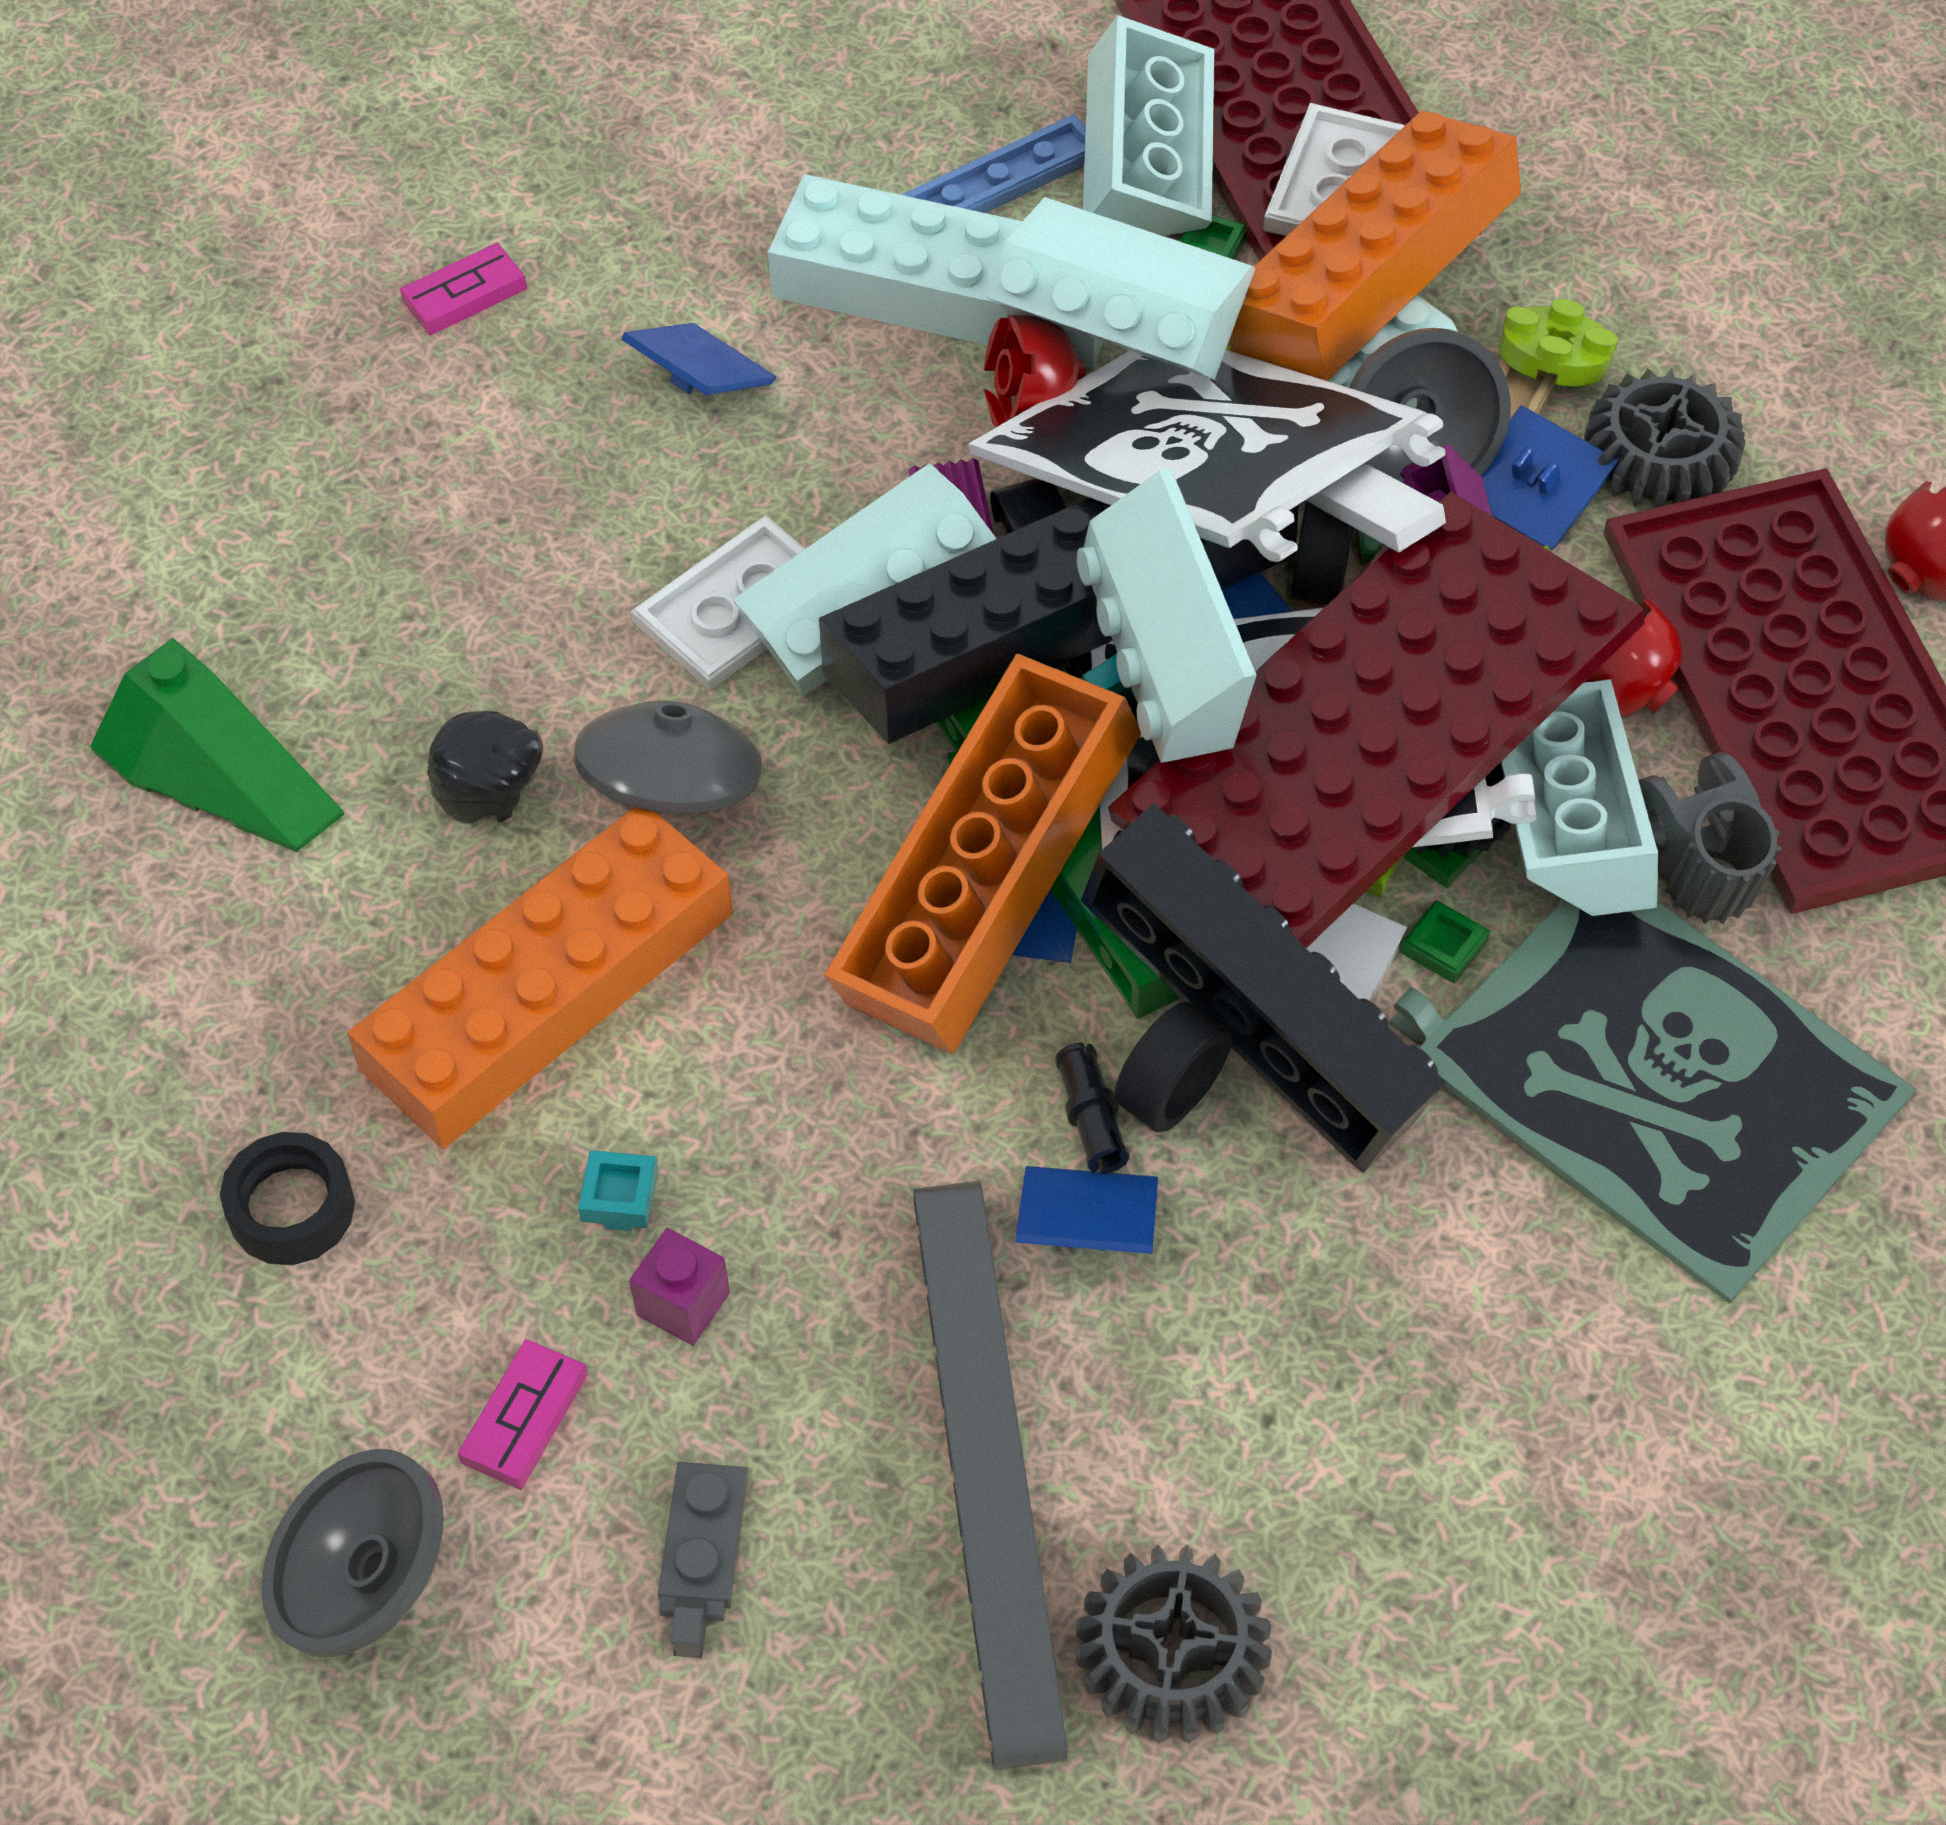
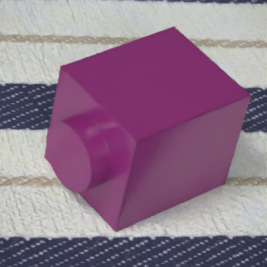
[629,1227,730,1346]

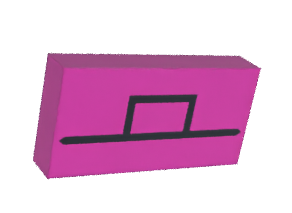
[400,242,527,336]
[457,1338,588,1490]

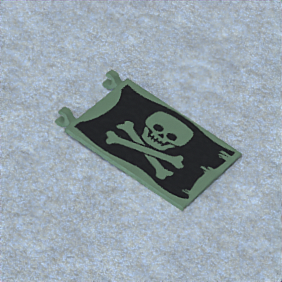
[1389,886,1917,1304]

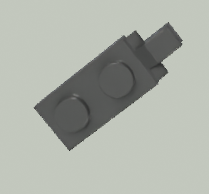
[658,1462,749,1658]

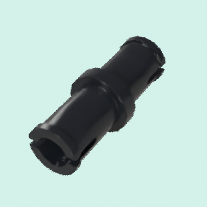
[1055,1042,1129,1174]

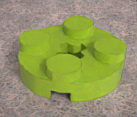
[1499,299,1618,387]

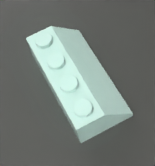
[1083,15,1214,236]
[985,197,1255,380]
[733,463,996,697]
[1077,469,1256,763]
[1500,679,1658,916]

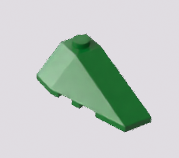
[90,638,344,852]

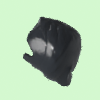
[427,711,543,823]

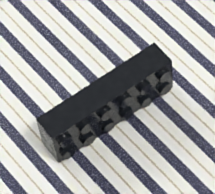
[1081,803,1446,1173]

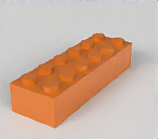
[1229,110,1521,381]
[824,654,1141,1055]
[347,807,733,1150]

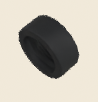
[1292,501,1353,604]
[1114,1002,1232,1132]
[220,1132,355,1265]

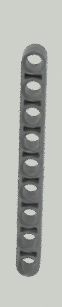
[913,1180,1067,1770]

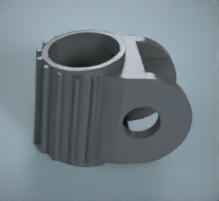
[1638,752,1782,924]

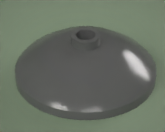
[1349,328,1511,482]
[574,701,762,814]
[262,1449,444,1657]

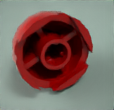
[984,314,1085,428]
[1885,481,1946,602]
[1584,597,1682,718]

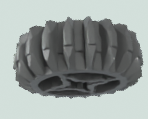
[1584,368,1745,508]
[1076,1544,1272,1743]

